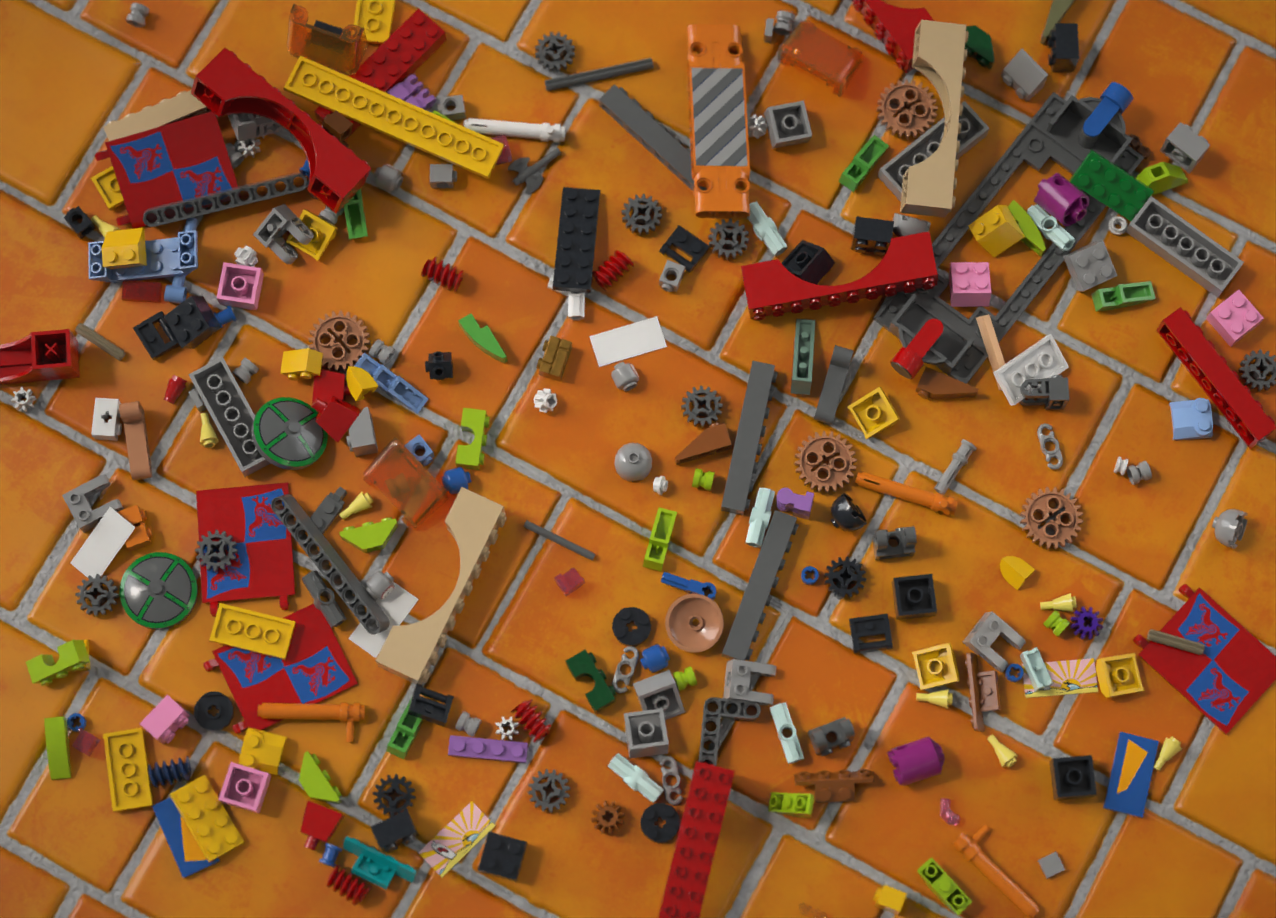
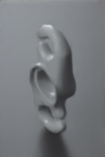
[1037,423,1063,470]
[612,646,639,693]
[659,756,683,805]

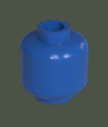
[442,467,471,494]
[640,644,670,673]

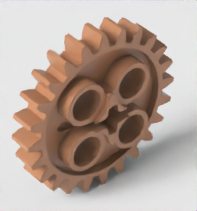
[876,79,938,139]
[308,310,371,372]
[794,431,857,494]
[1020,487,1083,549]

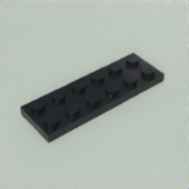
[553,187,600,293]

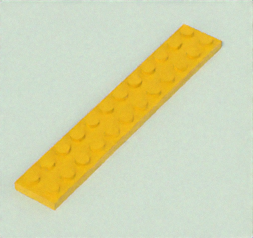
[284,56,504,179]

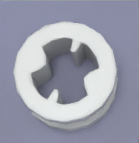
[1114,456,1128,475]

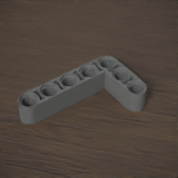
[699,697,761,766]

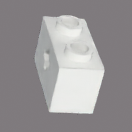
[91,398,122,441]

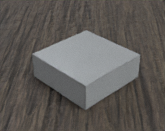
[764,18,774,43]
[188,389,206,413]
[1038,852,1065,879]

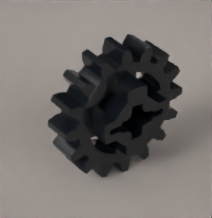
[824,556,866,599]
[373,774,416,817]

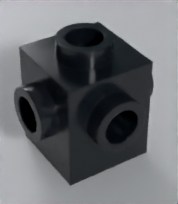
[425,351,453,380]

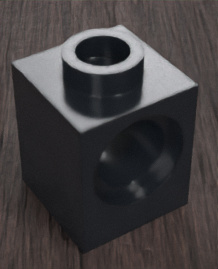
[64,206,95,239]

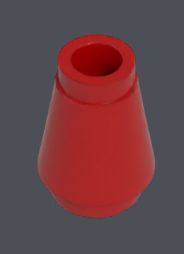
[163,375,187,404]

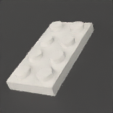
[993,334,1069,406]

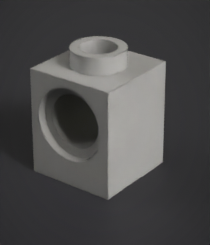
[437,95,466,120]
[430,164,457,188]
[659,260,685,292]

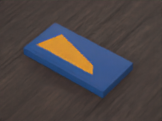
[1103,731,1159,818]
[152,797,220,878]

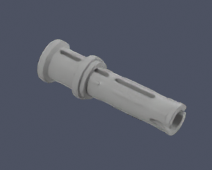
[934,439,977,495]

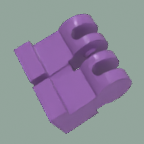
[387,74,437,110]
[776,488,814,520]

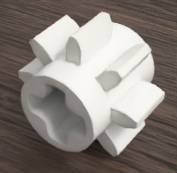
[747,114,768,139]
[238,138,261,158]
[234,246,258,267]
[11,387,37,412]
[533,388,557,413]
[496,717,519,741]

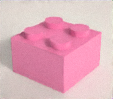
[216,262,264,310]
[949,262,991,307]
[1206,290,1264,347]
[140,695,190,745]
[219,762,271,814]

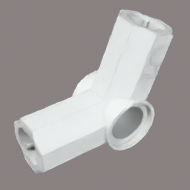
[547,273,585,320]

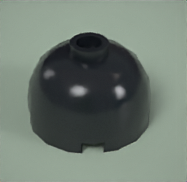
[831,493,867,532]

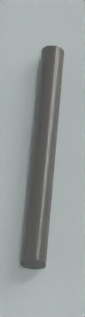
[524,520,596,561]

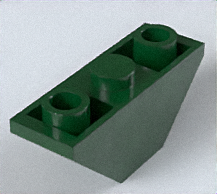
[964,25,995,70]

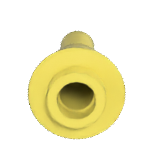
[91,215,121,238]
[200,413,219,448]
[339,491,374,520]
[1040,593,1077,612]
[916,689,953,709]
[987,734,1018,768]
[1153,737,1182,771]

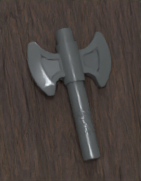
[508,148,562,194]

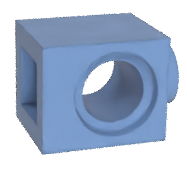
[404,434,434,468]

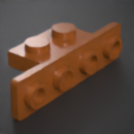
[965,653,1001,732]
[794,769,874,803]

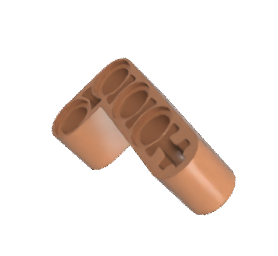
[119,401,153,481]

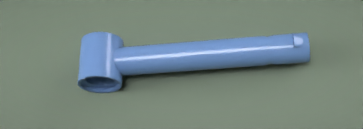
[164,218,198,304]

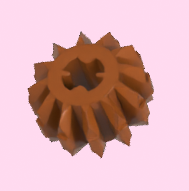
[591,801,625,835]

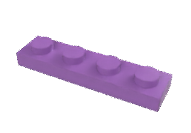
[448,735,528,763]

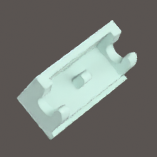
[1020,647,1053,692]

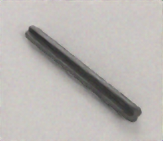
[545,58,654,91]

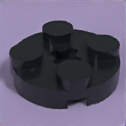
[612,607,651,647]
[194,691,234,731]
[640,803,680,843]

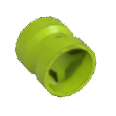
[692,468,715,491]
[1043,610,1070,637]
[672,666,697,691]

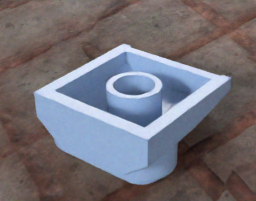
[1169,398,1213,440]

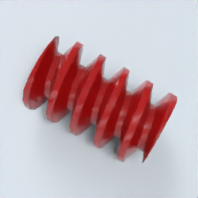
[592,250,634,291]
[421,257,464,292]
[511,699,552,743]
[327,864,372,906]

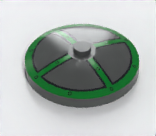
[251,397,328,470]
[120,552,198,630]

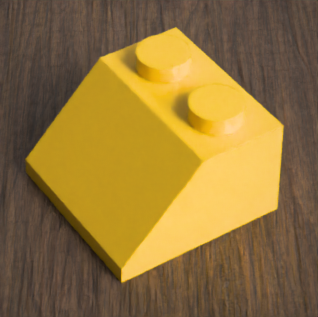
[968,205,1025,257]
[102,228,147,269]

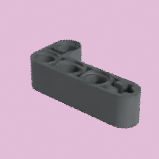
[814,345,854,425]

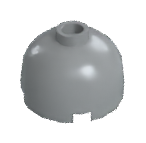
[892,213,931,237]
[614,443,652,482]
[1212,509,1248,549]

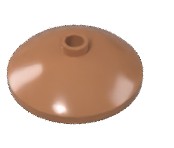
[665,594,724,652]

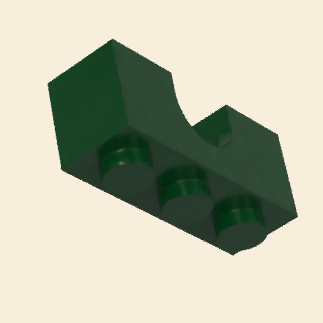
[565,649,617,714]

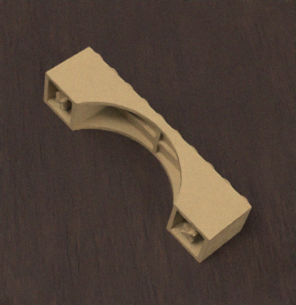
[900,20,969,218]
[376,487,507,685]

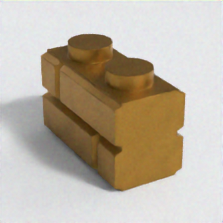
[536,336,572,381]

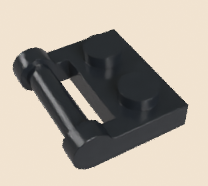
[659,225,709,273]
[133,311,180,360]
[849,613,893,654]
[407,683,454,727]

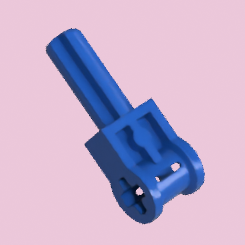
[661,572,716,600]

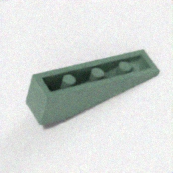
[791,319,815,395]

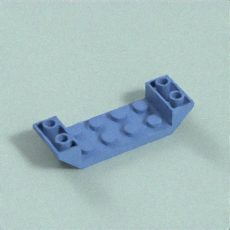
[88,230,198,283]

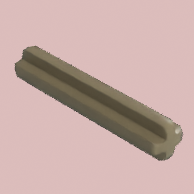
[75,323,126,361]
[1147,629,1205,655]

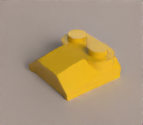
[286,209,337,261]
[847,387,900,439]
[912,643,959,690]
[1096,653,1144,698]
[239,727,287,775]

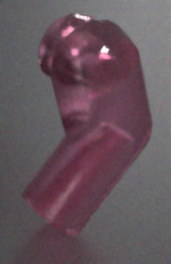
[940,798,961,825]

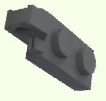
[310,487,347,534]

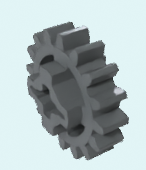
[535,32,575,72]
[622,194,662,235]
[708,218,749,260]
[1238,349,1276,391]
[681,385,723,428]
[195,530,238,573]
[75,574,119,617]
[528,769,570,813]

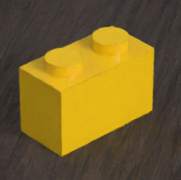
[280,348,323,381]
[873,884,907,915]

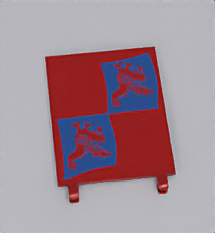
[95,111,241,229]
[196,482,296,617]
[1133,584,1276,735]
[203,603,358,734]

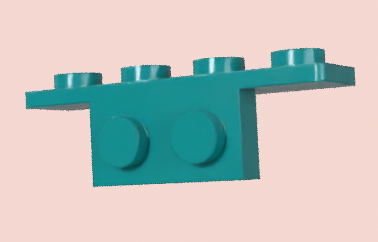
[343,836,417,890]

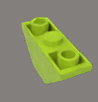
[1136,162,1188,196]
[339,517,398,553]
[299,751,342,804]
[768,792,815,818]
[917,857,972,915]

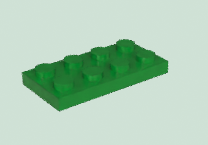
[1070,150,1154,221]

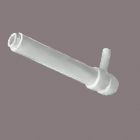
[464,118,565,143]

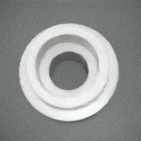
[1108,216,1128,235]
[653,476,668,495]

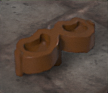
[1129,134,1150,159]

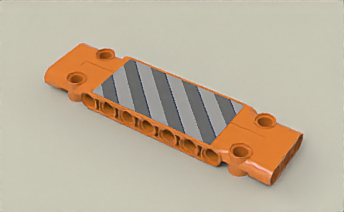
[687,24,750,218]

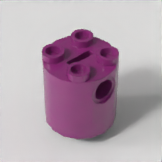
[1034,173,1089,226]
[887,737,945,786]

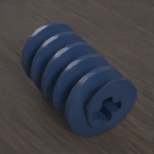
[148,756,192,788]

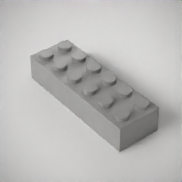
[878,101,989,202]
[1125,196,1244,297]
[189,356,271,477]

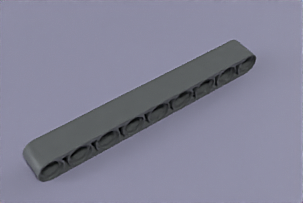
[143,172,307,227]
[271,494,390,635]

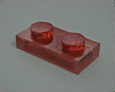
[121,280,162,303]

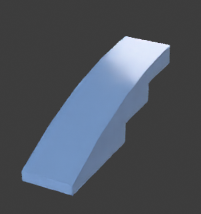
[354,353,428,414]

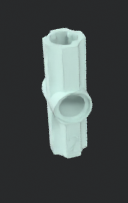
[747,201,788,257]
[1027,204,1075,252]
[745,488,775,548]
[770,702,804,764]
[607,753,664,803]

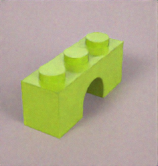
[455,408,490,470]
[26,640,90,686]

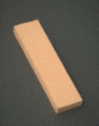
[976,314,1005,390]

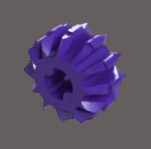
[1070,607,1103,640]

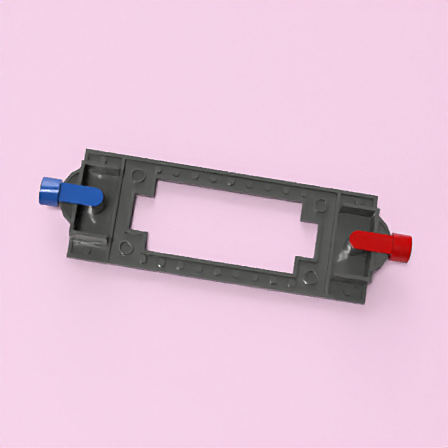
[873,82,1144,384]

